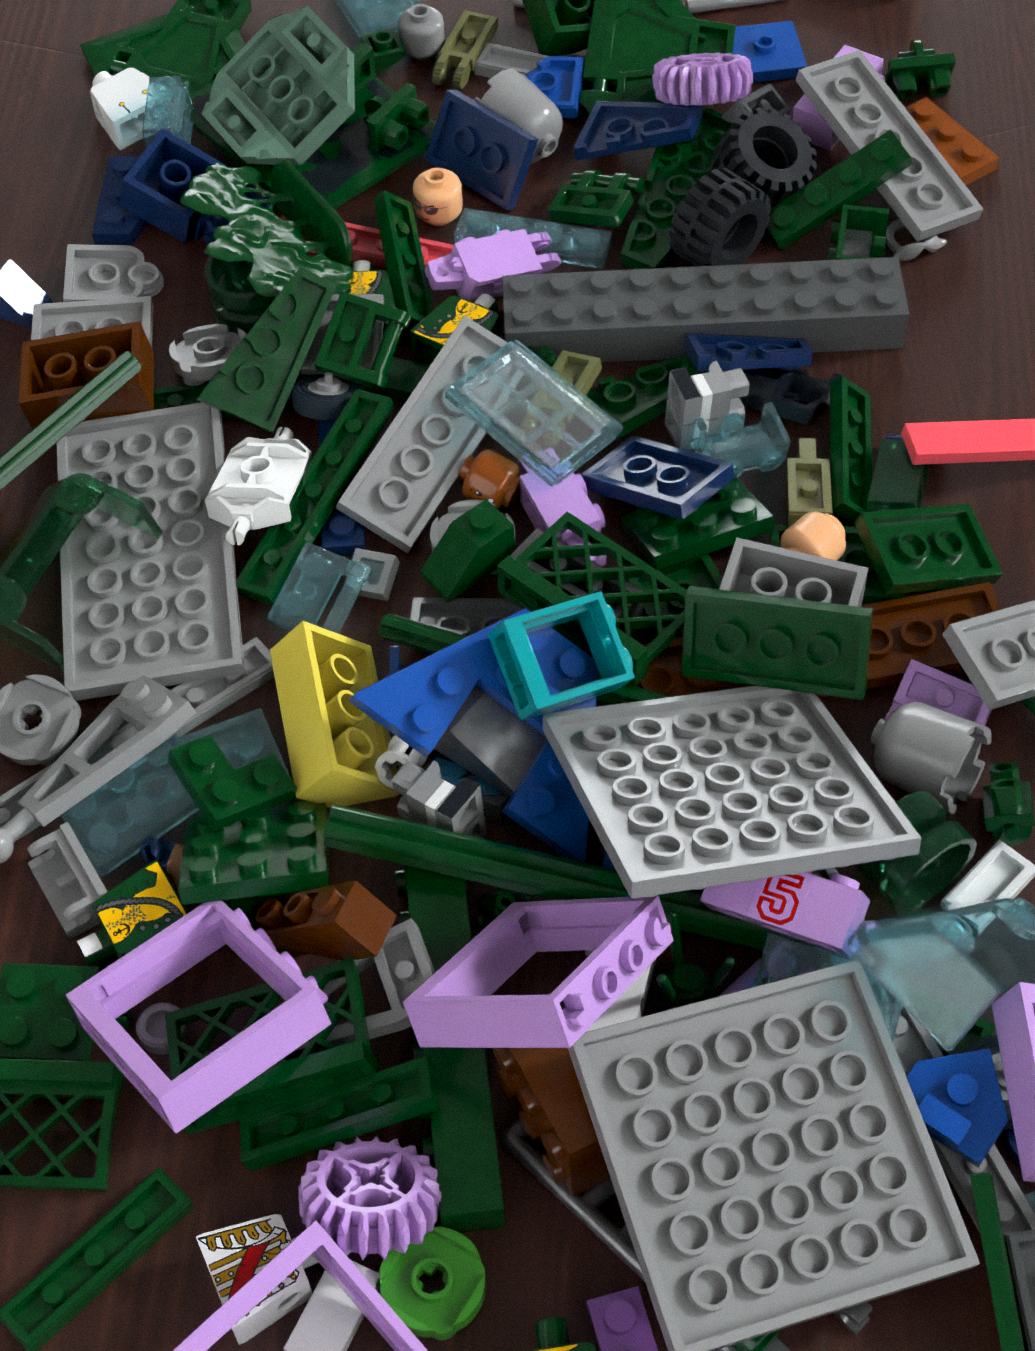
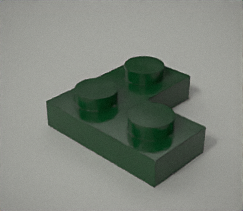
[167,734,297,831]

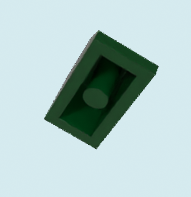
[420,499,515,602]

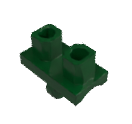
[884,39,956,101]
[364,83,430,153]
[982,762,1035,846]

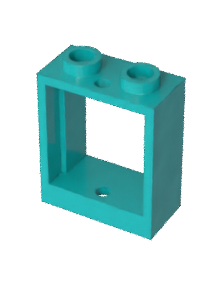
[487,591,635,721]

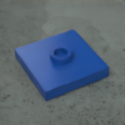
[732,21,807,83]

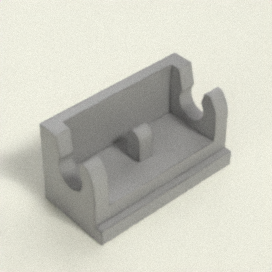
[27,822,108,939]

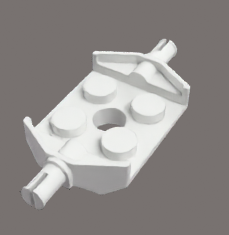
[205,427,312,545]

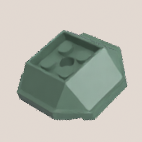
[202,6,355,165]

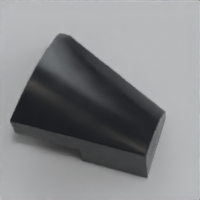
[739,368,846,425]

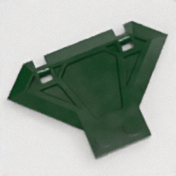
[80,0,252,93]
[579,0,736,115]

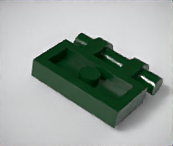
[548,169,644,228]

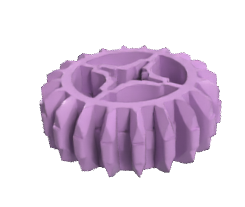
[652,52,753,106]
[298,1136,442,1260]

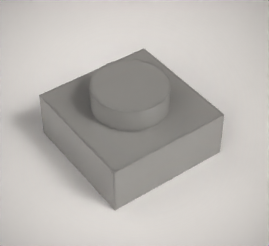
[343,548,400,601]

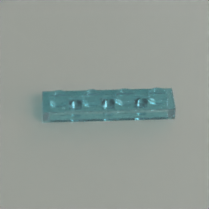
[454,208,611,269]

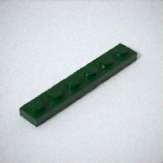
[236,389,395,606]

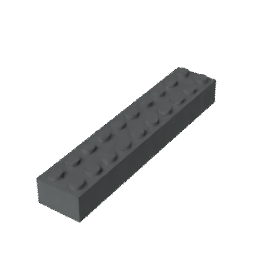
[502,257,910,362]

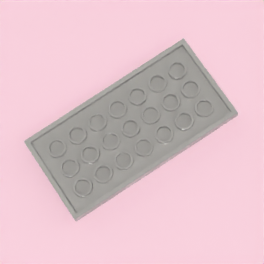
[57,402,245,701]

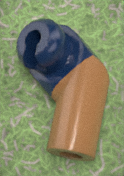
[140,838,183,895]

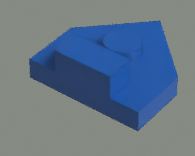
[525,56,584,118]
[907,1048,1008,1168]

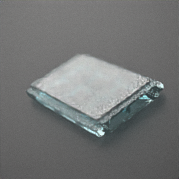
[445,339,623,487]

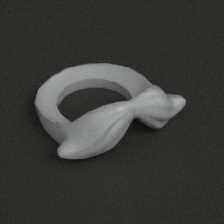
[886,219,947,261]

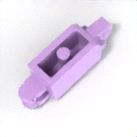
[424,229,561,302]
[517,448,606,566]

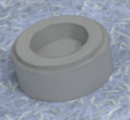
[136,1002,188,1055]

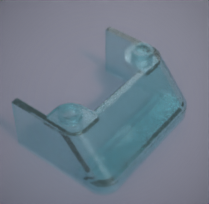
[848,898,1035,1052]

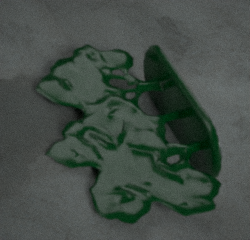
[180,160,354,297]

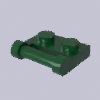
[314,291,411,392]

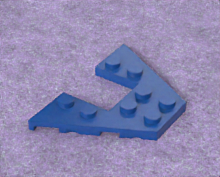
[349,608,598,862]

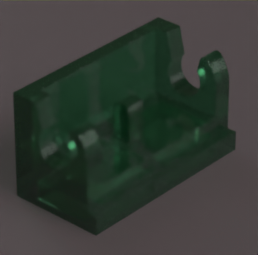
[868,439,930,511]

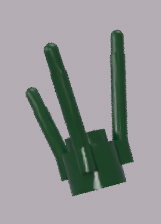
[657,910,735,1010]

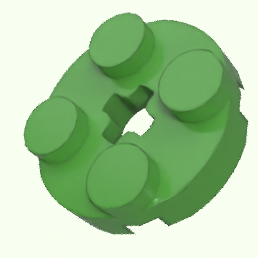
[379,1226,486,1340]

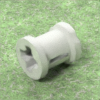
[375,735,429,789]

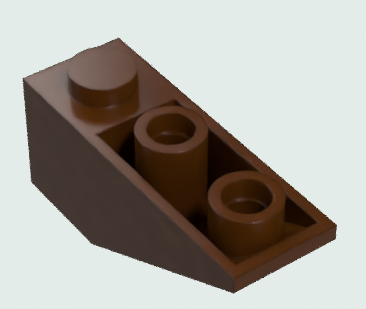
[253,880,397,960]

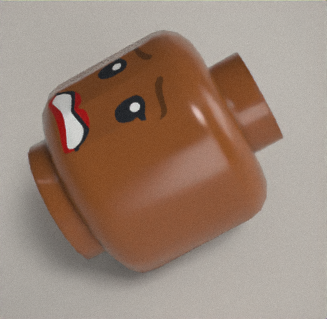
[458,449,520,510]

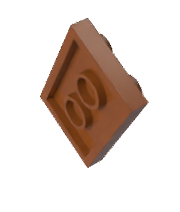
[905,97,1000,186]

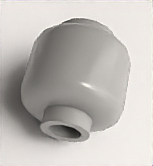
[398,4,445,61]

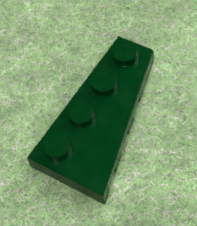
[196,267,337,434]

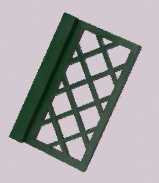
[497,511,687,686]
[165,957,379,1135]
[0,1059,124,1192]

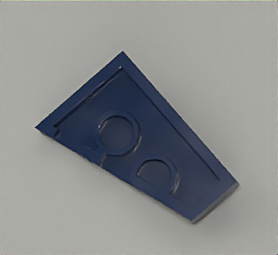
[573,101,703,161]
[92,156,147,245]
[684,333,813,372]

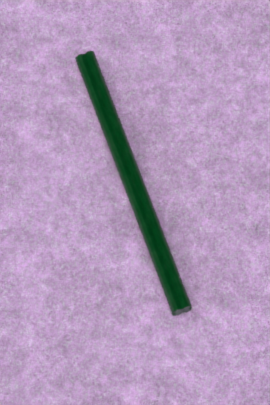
[323,803,904,973]

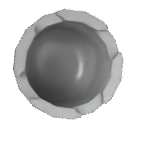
[474,68,563,164]
[871,702,992,814]

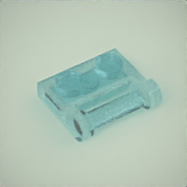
[267,542,375,634]

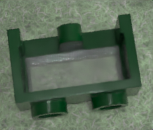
[828,204,890,260]

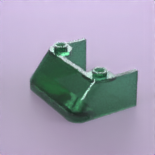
[0,473,163,672]

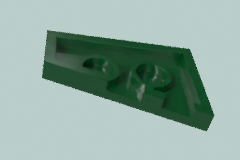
[577,356,706,442]

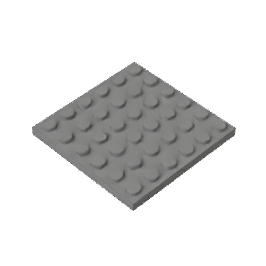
[542,686,921,899]
[568,959,980,1351]

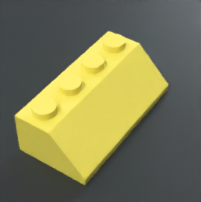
[270,621,400,808]

